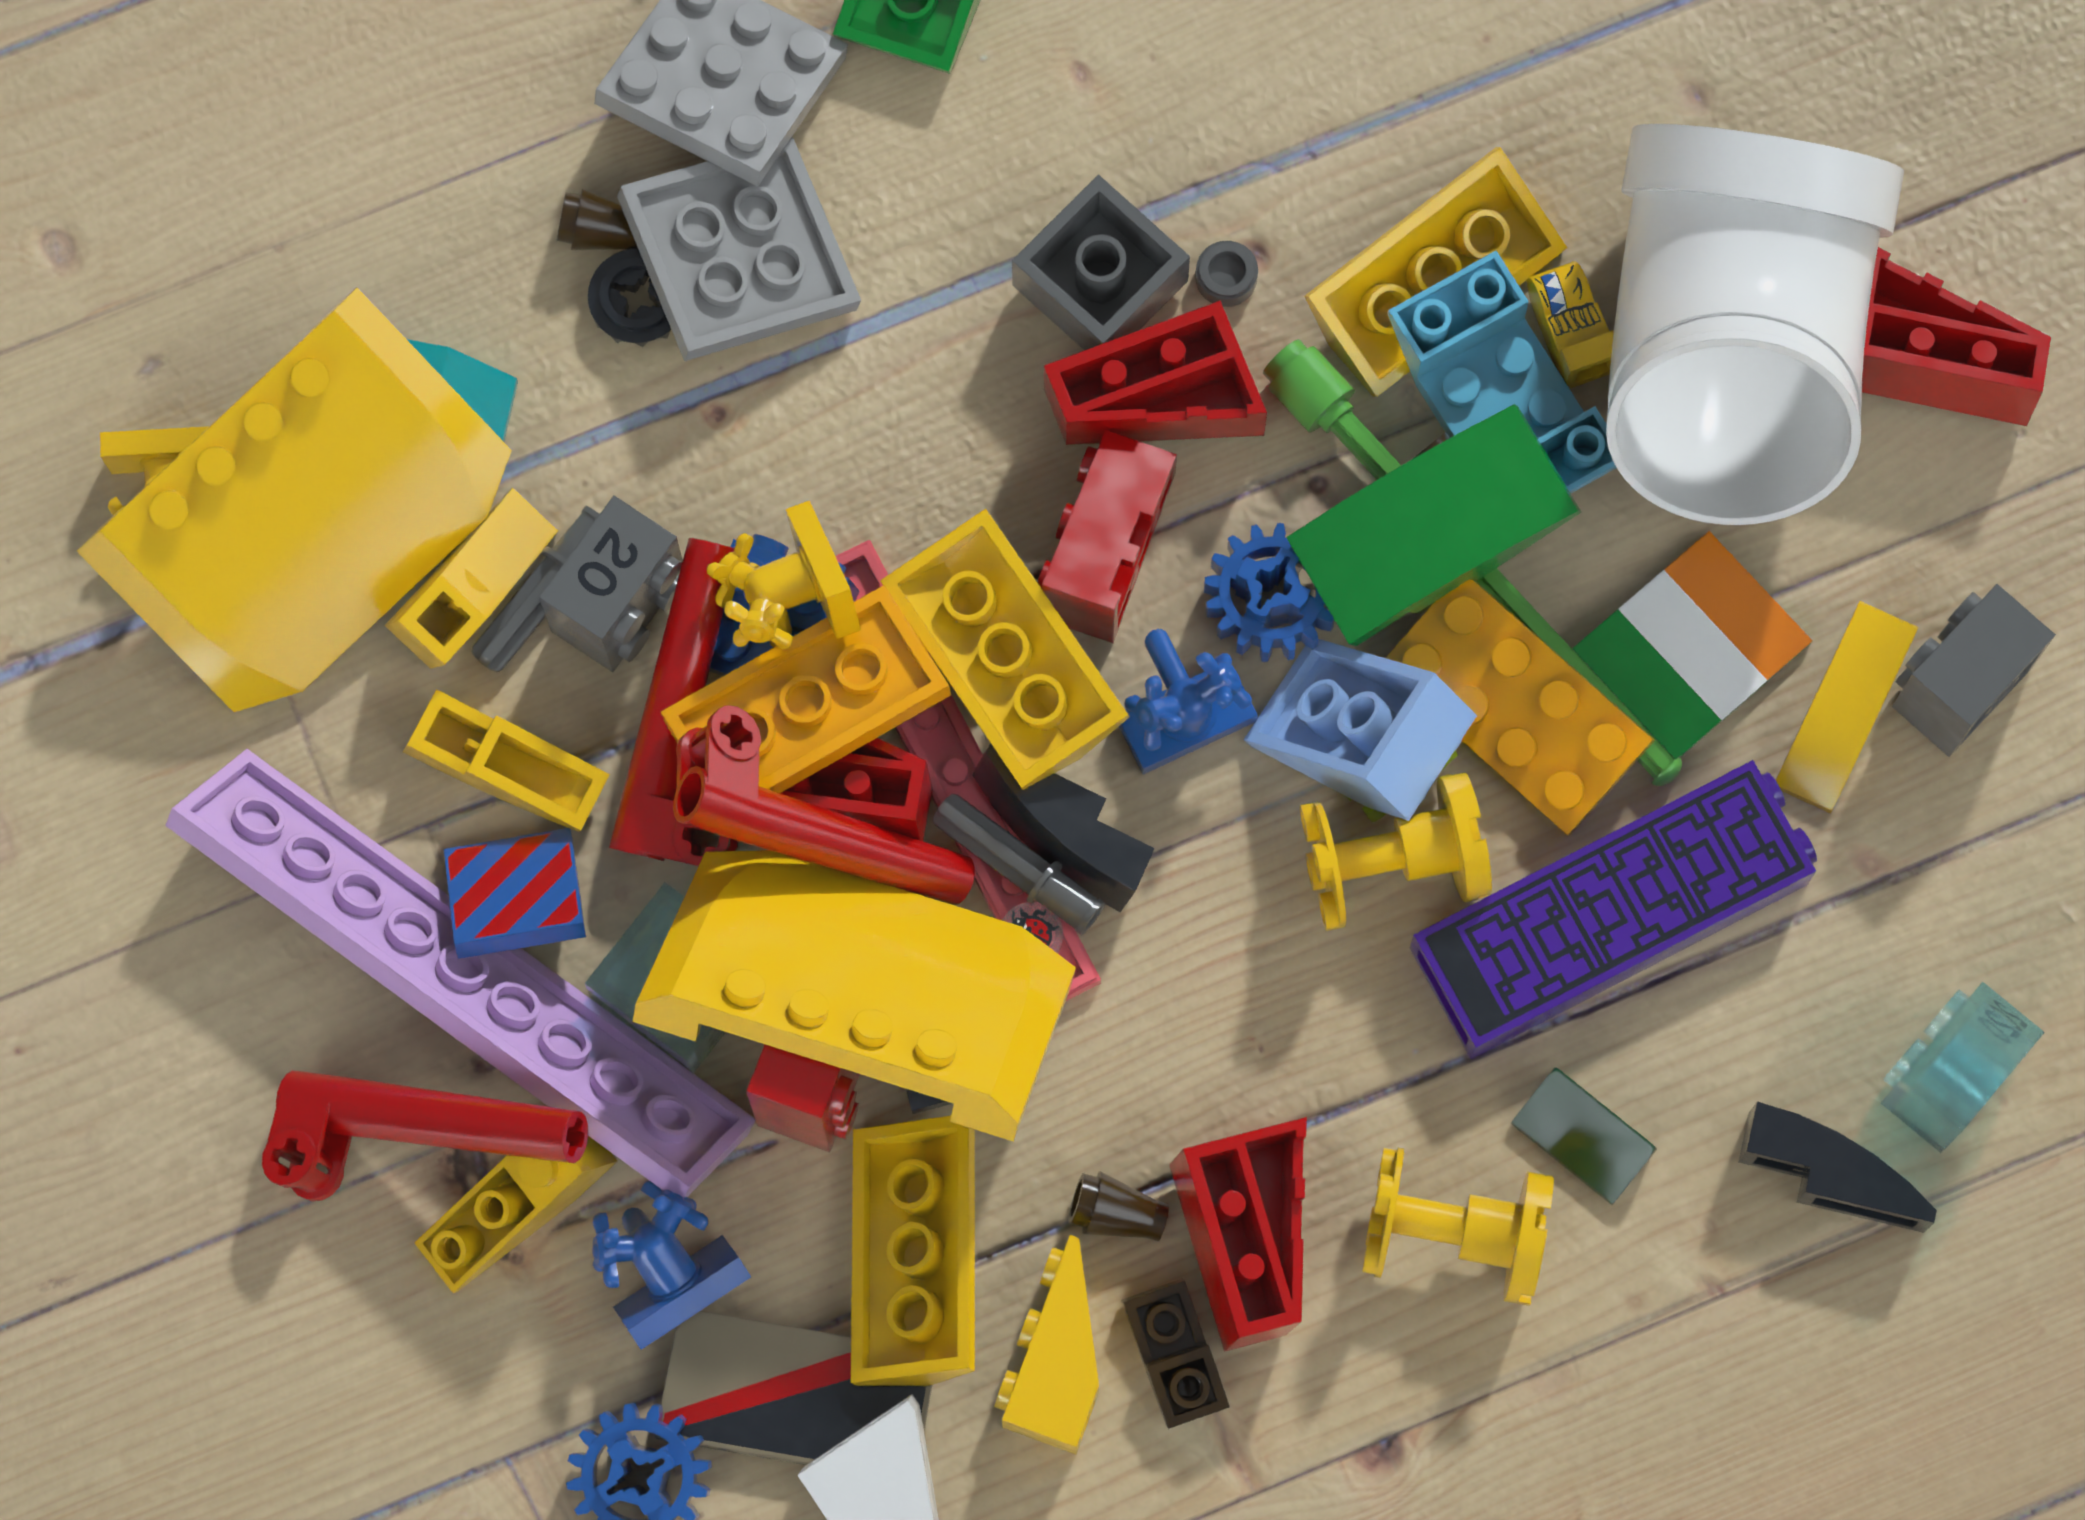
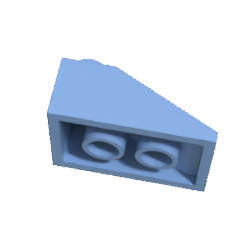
[1243,639,1477,821]

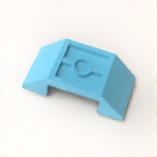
[1388,250,1617,493]

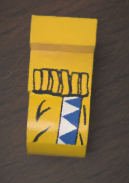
[1527,261,1614,389]

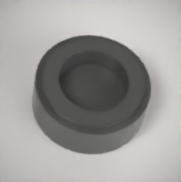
[1195,241,1258,307]

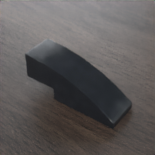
[972,743,1155,912]
[1738,1101,1937,1233]

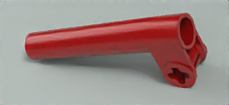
[609,538,738,867]
[673,705,975,905]
[262,1070,588,1202]

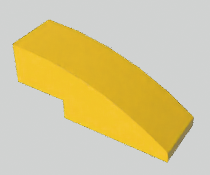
[1776,601,1919,814]
[403,689,610,832]

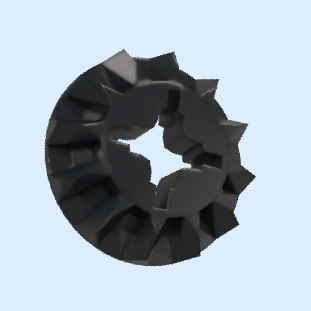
[588,248,671,347]

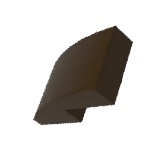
[1121,1278,1230,1429]

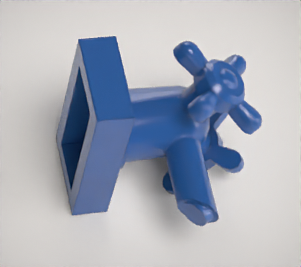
[1119,629,1258,775]
[592,1181,751,1350]

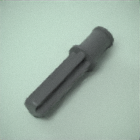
[471,506,599,672]
[933,794,1106,936]

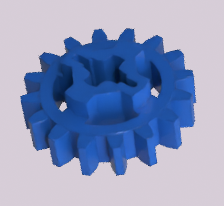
[1204,523,1335,662]
[566,1403,712,1520]

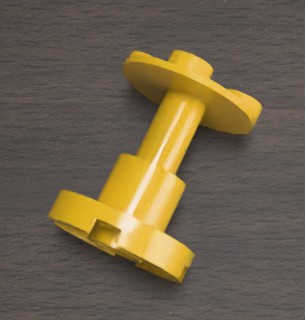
[1299,772,1492,931]
[1362,1147,1554,1306]

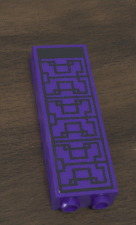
[1410,760,1817,1060]

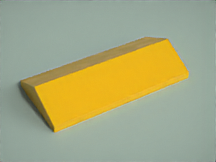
[1304,147,1567,397]
[880,508,1129,790]
[851,1115,975,1386]

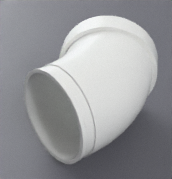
[1606,124,1904,525]

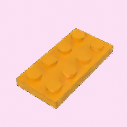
[1386,579,1655,835]
[661,585,951,793]

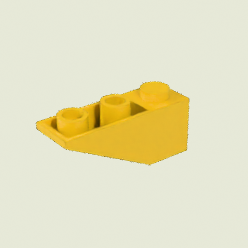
[384,488,558,669]
[414,1136,618,1293]
[994,1235,1099,1455]

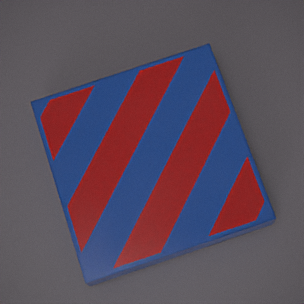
[444,828,586,959]

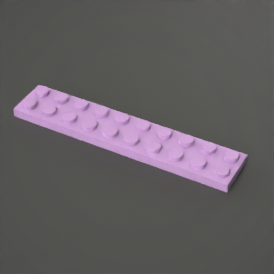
[165,749,756,1199]

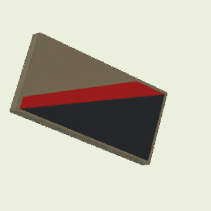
[655,1311,933,1465]

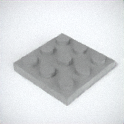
[594,0,848,186]
[617,137,861,361]

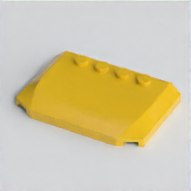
[77,287,512,712]
[632,850,1076,1142]

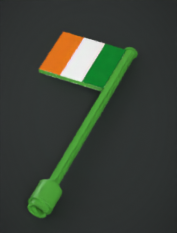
[1263,339,1813,786]

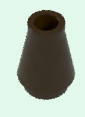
[557,189,638,250]
[1069,1171,1169,1241]

